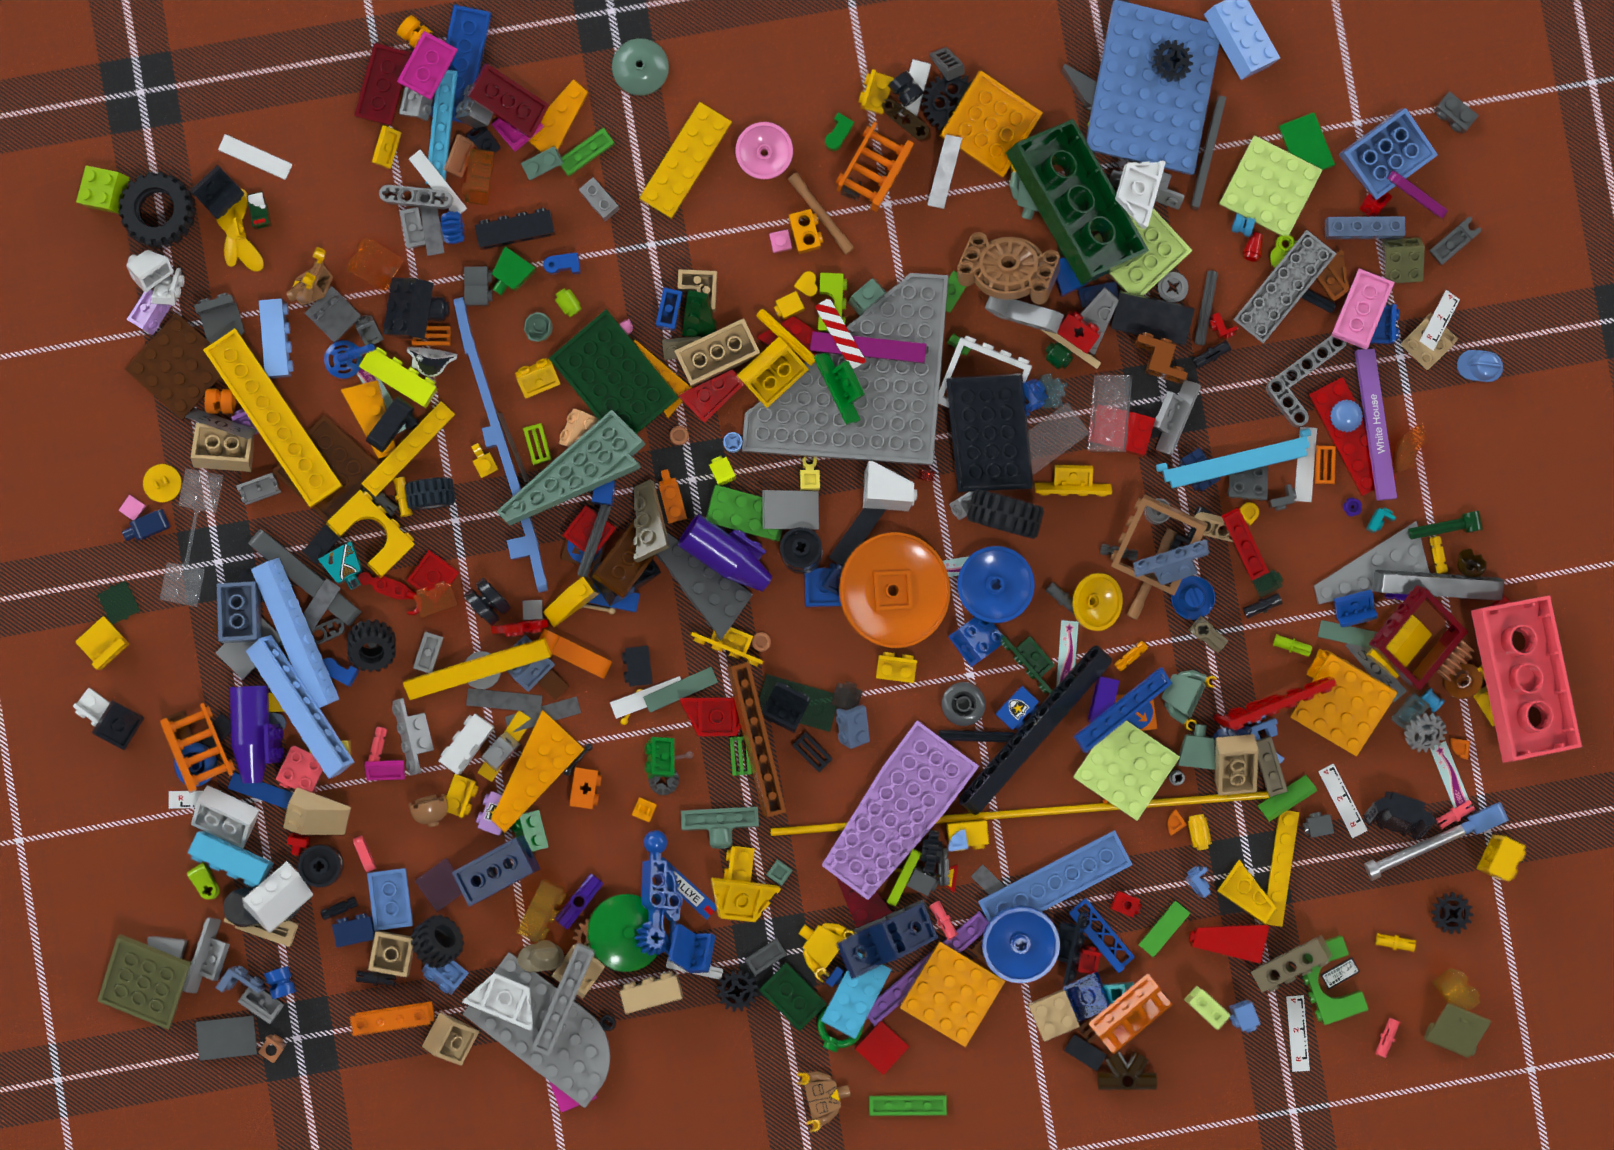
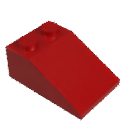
[1088,405,1155,457]

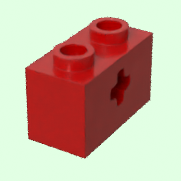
[1057,311,1101,354]

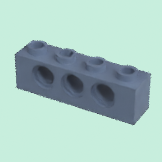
[1325,216,1405,239]

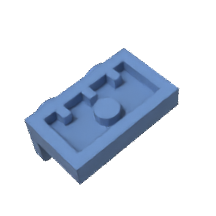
[1185,866,1211,897]
[422,960,469,995]

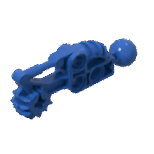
[635,830,683,955]

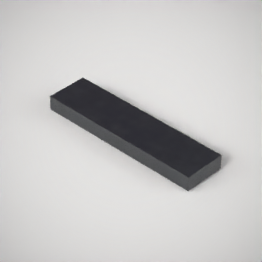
[829,508,886,565]

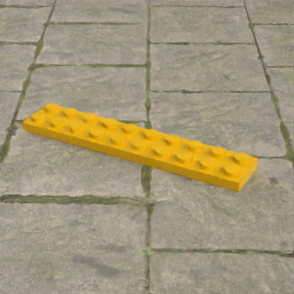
[203,328,342,508]

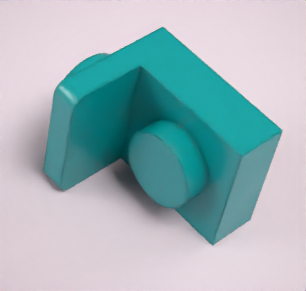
[1366,507,1396,533]

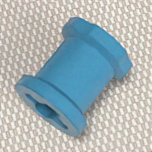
[1419,687,1445,713]

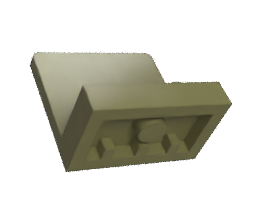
[1382,237,1425,283]

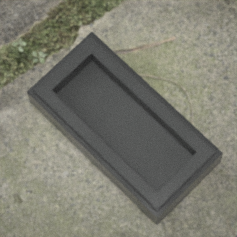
[745,938,787,976]

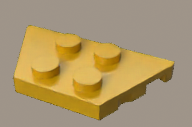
[711,878,781,922]

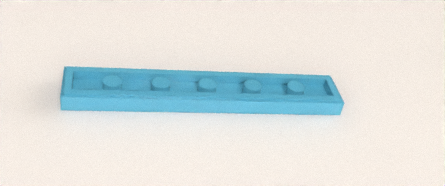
[426,70,458,184]

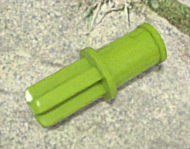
[1273,634,1312,657]

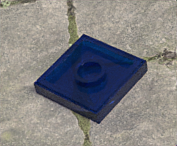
[1063,972,1111,1022]

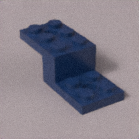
[836,903,938,979]

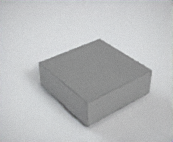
[523,600,543,620]

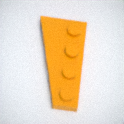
[528,79,588,153]
[341,380,396,459]

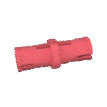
[1436,800,1475,829]
[929,901,958,940]
[1375,1017,1401,1058]

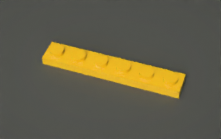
[361,401,455,497]
[1262,811,1299,927]

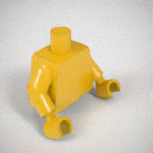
[798,923,856,982]

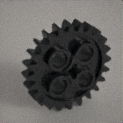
[921,74,973,131]

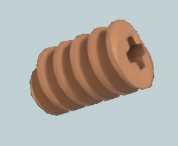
[1436,640,1474,682]

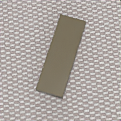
[1256,736,1288,797]

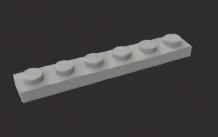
[532,943,596,1056]

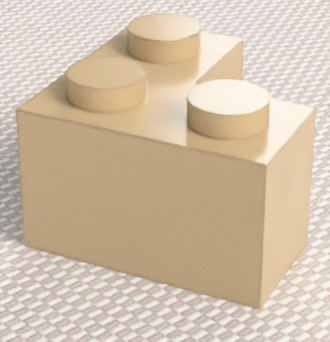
[678,269,717,312]

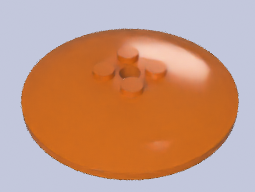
[839,532,950,648]

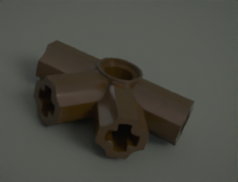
[1098,1052,1157,1090]

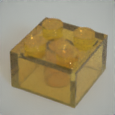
[1432,968,1481,1011]

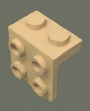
[552,945,605,998]

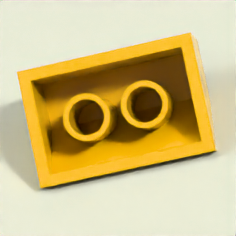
[737,337,809,408]
[1366,615,1432,679]

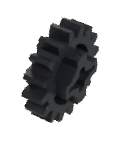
[1151,40,1193,82]
[921,830,943,873]
[1430,892,1474,935]
[716,970,758,1012]

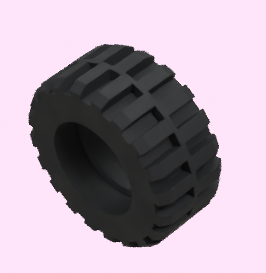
[118,172,196,248]
[967,489,1044,539]

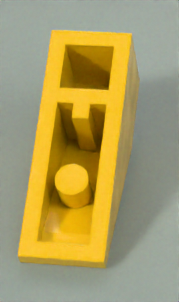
[543,576,600,628]

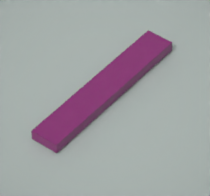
[810,332,927,364]

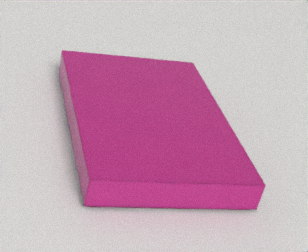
[397,31,458,100]

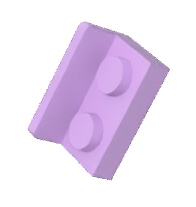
[127,289,171,335]

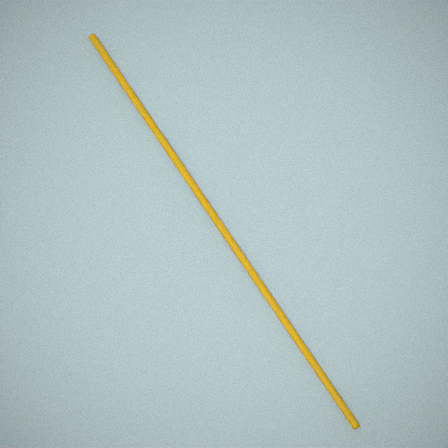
[771,791,1270,836]

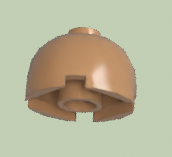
[408,794,448,827]

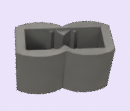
[464,266,493,306]

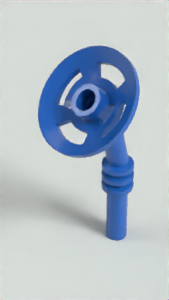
[324,341,375,379]

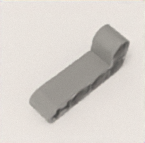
[985,296,1064,334]

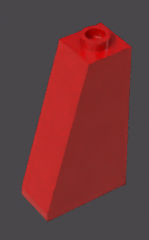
[1189,924,1269,964]

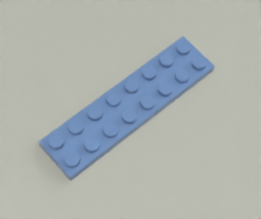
[978,830,1133,922]

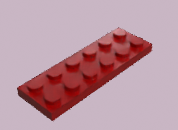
[1308,377,1396,496]

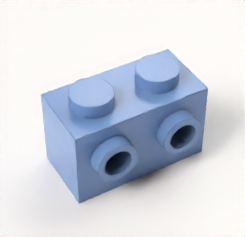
[1229,999,1260,1033]

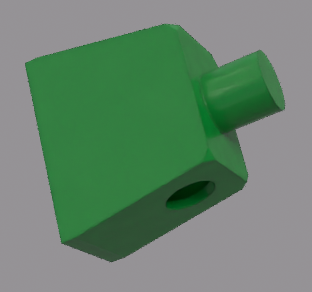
[492,247,536,296]

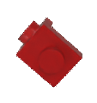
[1209,312,1238,339]
[1077,946,1102,975]

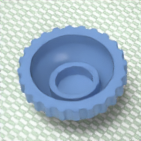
[1330,400,1363,432]

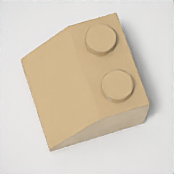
[422,1012,480,1066]

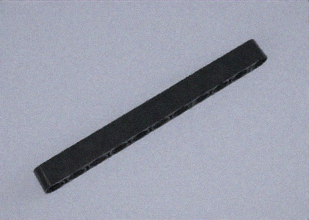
[959,645,1112,815]

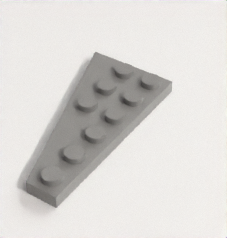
[1313,521,1429,604]

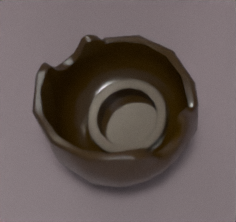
[1457,549,1487,578]

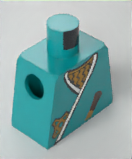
[318,541,363,590]

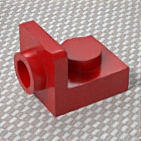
[1360,193,1393,217]

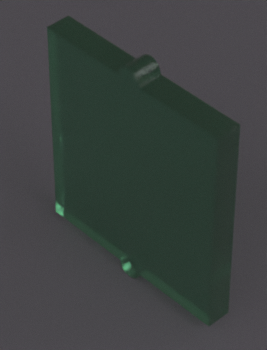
[97,581,141,625]

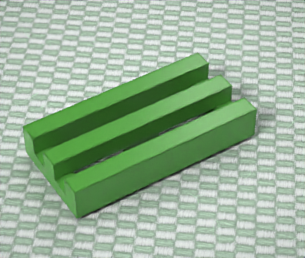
[730,736,752,776]

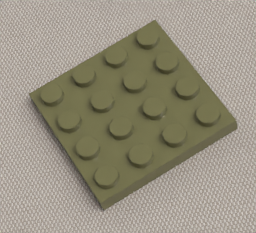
[97,934,192,1030]

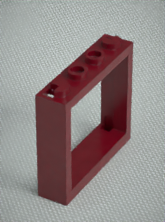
[1369,585,1468,690]

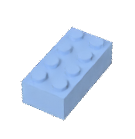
[1204,0,1280,80]

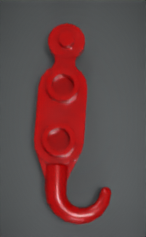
[358,572,423,615]

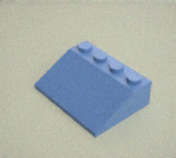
[1339,108,1438,200]

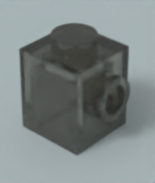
[831,681,863,710]

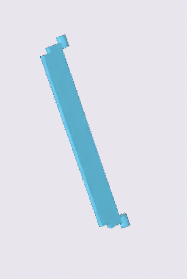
[1156,428,1311,488]

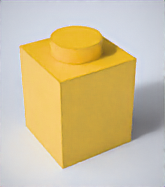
[774,291,804,320]

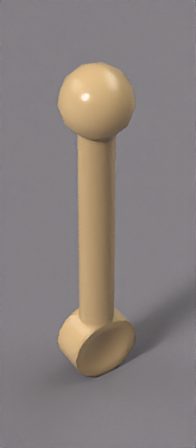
[580,604,616,615]

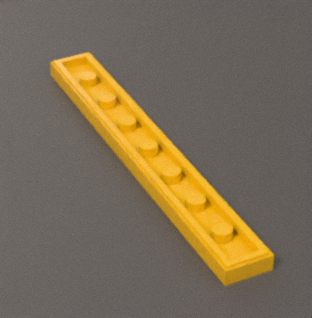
[403,638,552,700]

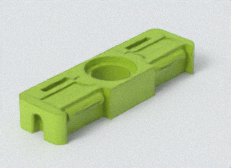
[886,848,921,907]

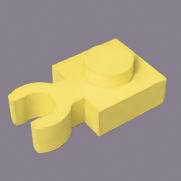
[800,457,820,491]

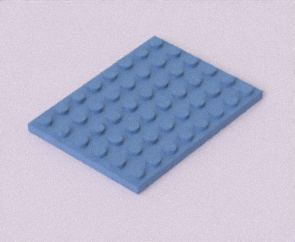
[1086,0,1220,175]

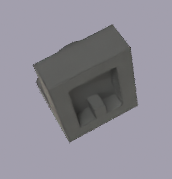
[355,315,384,345]

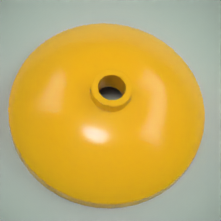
[1073,573,1123,631]

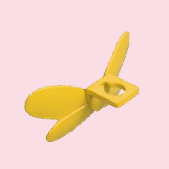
[216,189,264,272]

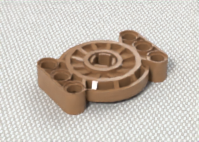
[957,232,1060,304]

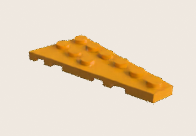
[491,710,584,833]

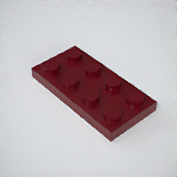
[354,43,412,127]
[467,63,550,138]

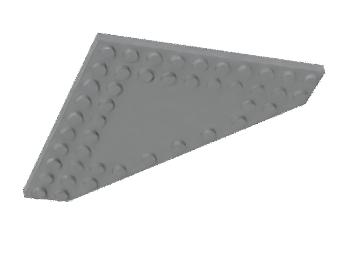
[742,273,949,465]

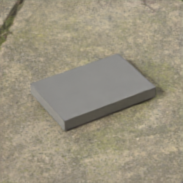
[762,490,819,530]
[216,617,281,680]

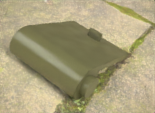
[1424,1003,1491,1058]

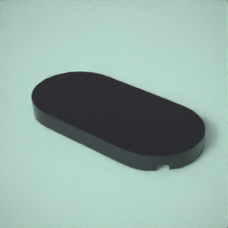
[224,886,301,927]

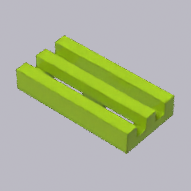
[523,423,552,465]

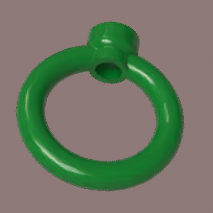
[817,1005,863,1053]

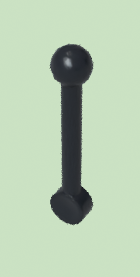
[564,743,593,776]

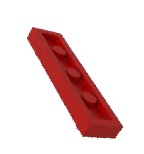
[1221,507,1269,580]

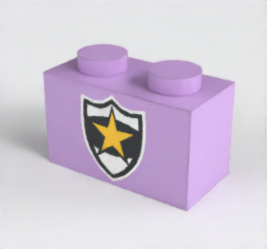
[476,791,502,836]

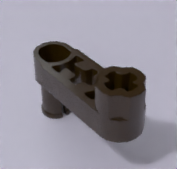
[882,99,931,142]

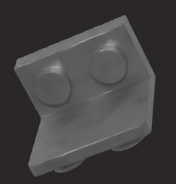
[305,287,361,342]

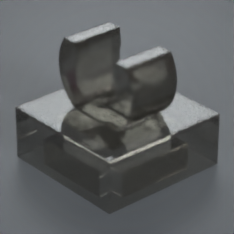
[841,177,862,201]

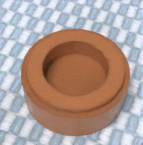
[670,426,689,446]
[752,632,771,652]

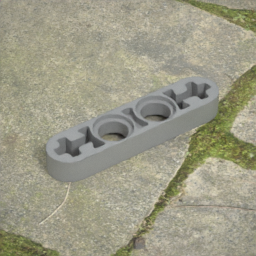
[379,185,453,209]

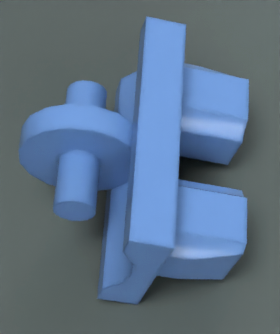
[1247,715,1278,740]

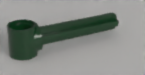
[1408,511,1483,540]

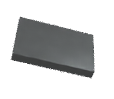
[196,1015,258,1061]

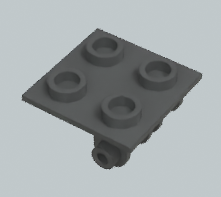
[1227,466,1268,501]

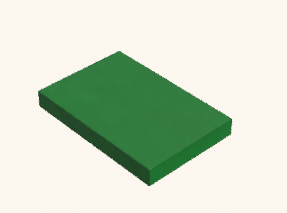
[1278,112,1335,171]

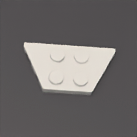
[1115,161,1166,229]
[463,973,533,1031]

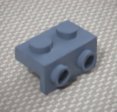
[836,705,870,749]

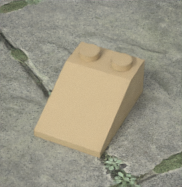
[283,787,351,835]

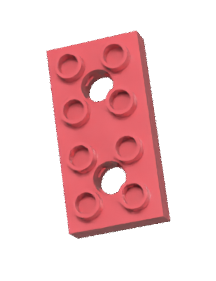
[1471,595,1582,762]

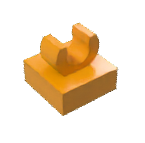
[632,797,657,822]

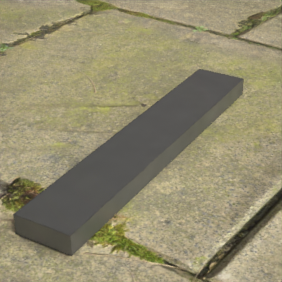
[1190,96,1226,210]

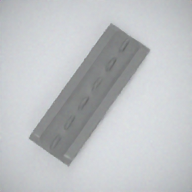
[1234,230,1336,343]

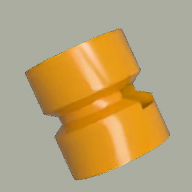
[396,15,433,48]

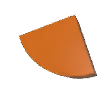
[1450,738,1470,760]
[1167,809,1187,836]

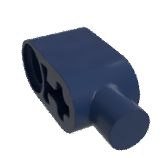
[122,509,171,541]

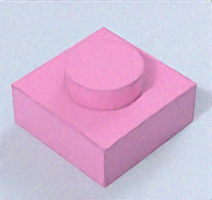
[769,230,792,253]

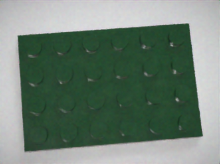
[549,309,680,434]

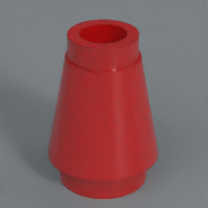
[1243,232,1263,262]

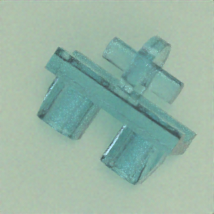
[1039,374,1068,409]

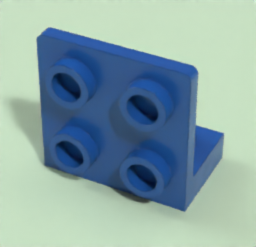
[948,617,1003,667]

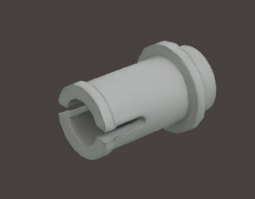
[1169,770,1185,785]

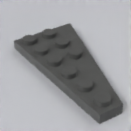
[656,533,753,641]

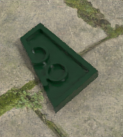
[682,290,717,338]

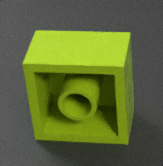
[76,166,130,214]

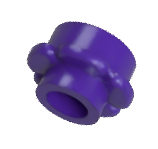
[1343,498,1362,517]

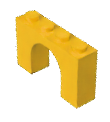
[326,490,415,578]

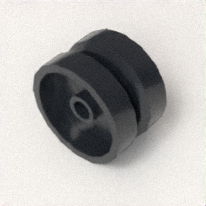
[780,527,823,574]
[463,577,512,626]
[298,844,344,888]

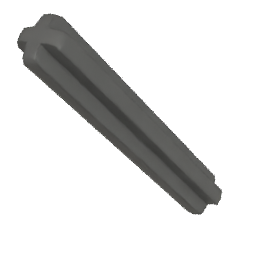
[1195,271,1218,346]
[577,504,611,577]

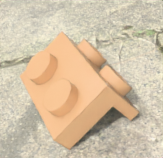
[559,409,599,447]

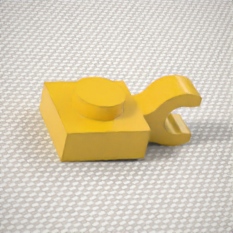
[471,443,499,478]

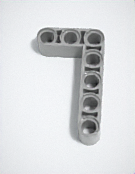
[1266,336,1347,427]

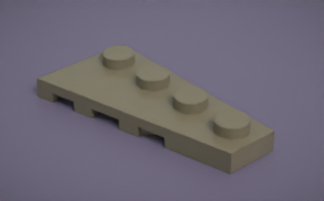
[634,479,670,563]

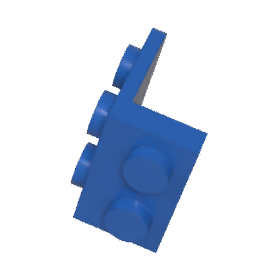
[1023,378,1049,417]
[669,924,716,973]

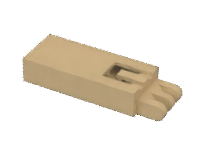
[224,917,299,947]

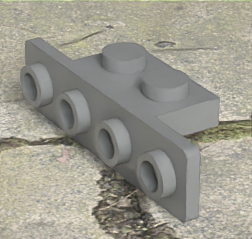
[1109,170,1185,209]
[1153,380,1201,455]
[392,698,434,776]
[183,917,230,993]

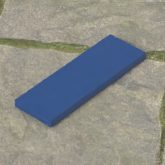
[430,5,492,124]

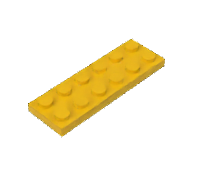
[639,102,732,219]

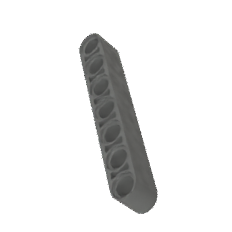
[248,528,362,627]
[1372,570,1505,600]

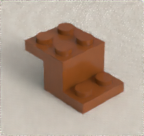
[1133,332,1188,384]

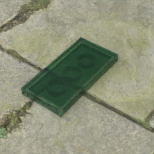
[759,674,840,732]

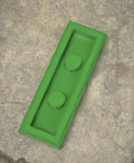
[560,128,615,177]
[1258,775,1317,822]
[1138,901,1190,958]

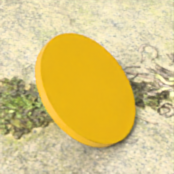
[143,464,182,502]

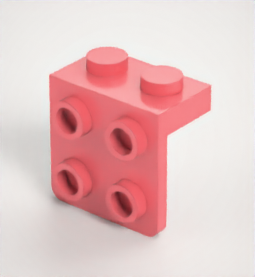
[275,746,323,794]

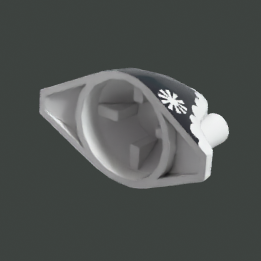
[407,347,457,377]

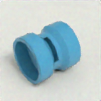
[1231,213,1255,237]

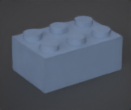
[217,581,262,643]

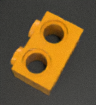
[789,209,823,254]

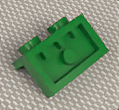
[644,737,674,779]

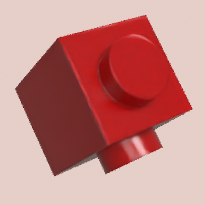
[1110,890,1141,917]

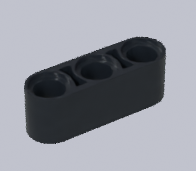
[366,396,414,452]

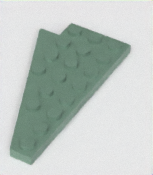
[496,410,646,526]

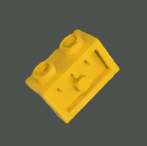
[859,69,894,115]
[515,359,561,399]
[876,652,917,683]
[446,774,479,818]
[724,846,755,882]

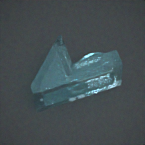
[1391,693,1430,731]

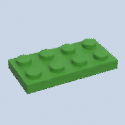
[706,485,783,542]

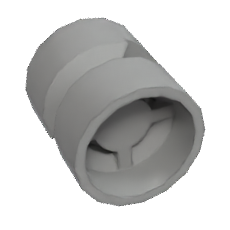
[1144,498,1170,525]

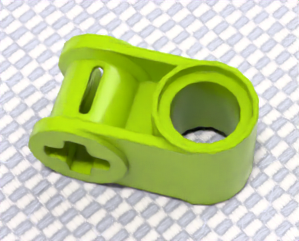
[187,862,220,899]

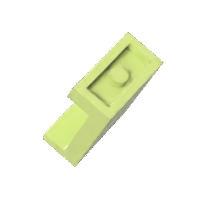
[1184,985,1230,1030]

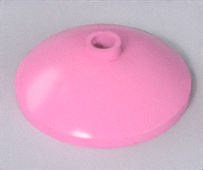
[736,122,793,180]

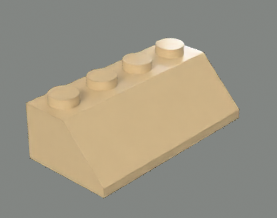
[675,318,760,388]

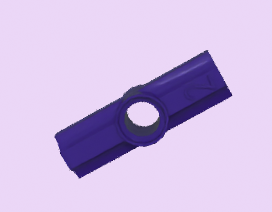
[555,873,604,929]

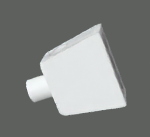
[126,250,174,293]

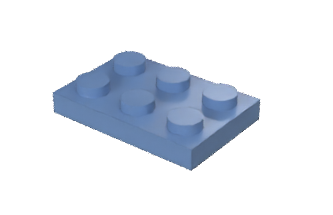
[367,868,413,931]

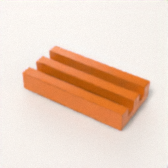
[412,326,451,346]
[1315,445,1336,485]

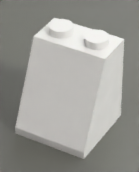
[863,461,917,511]

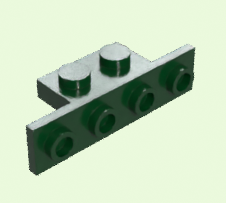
[1000,634,1055,694]

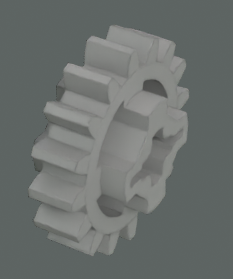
[1404,713,1447,752]

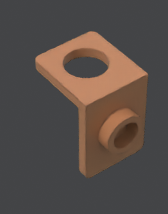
[258,1034,286,1063]

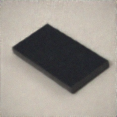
[1111,291,1195,345]

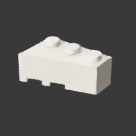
[439,714,495,775]

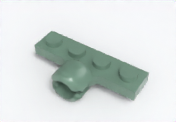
[681,807,759,849]

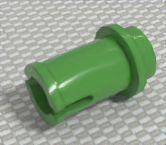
[947,334,971,356]

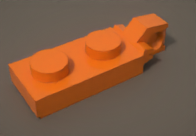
[659,469,687,524]

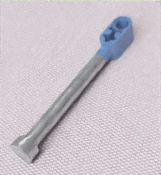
[1364,802,1509,881]

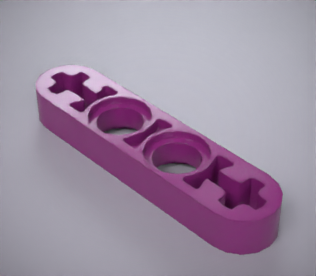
[1387,170,1448,219]

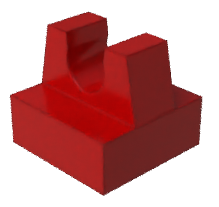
[287,833,310,856]

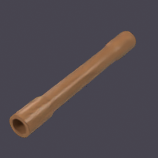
[788,172,854,255]
[1127,528,1178,620]

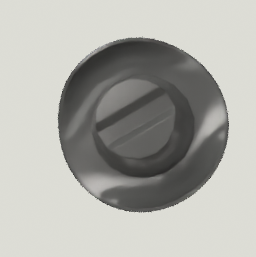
[942,682,986,726]

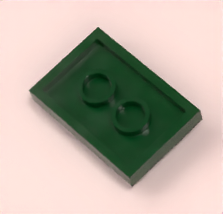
[759,962,827,1031]

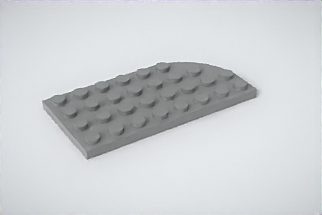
[463,952,610,1108]

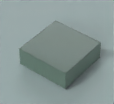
[766,859,793,886]

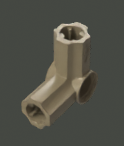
[1188,615,1228,653]

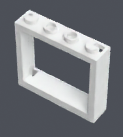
[938,336,1032,408]

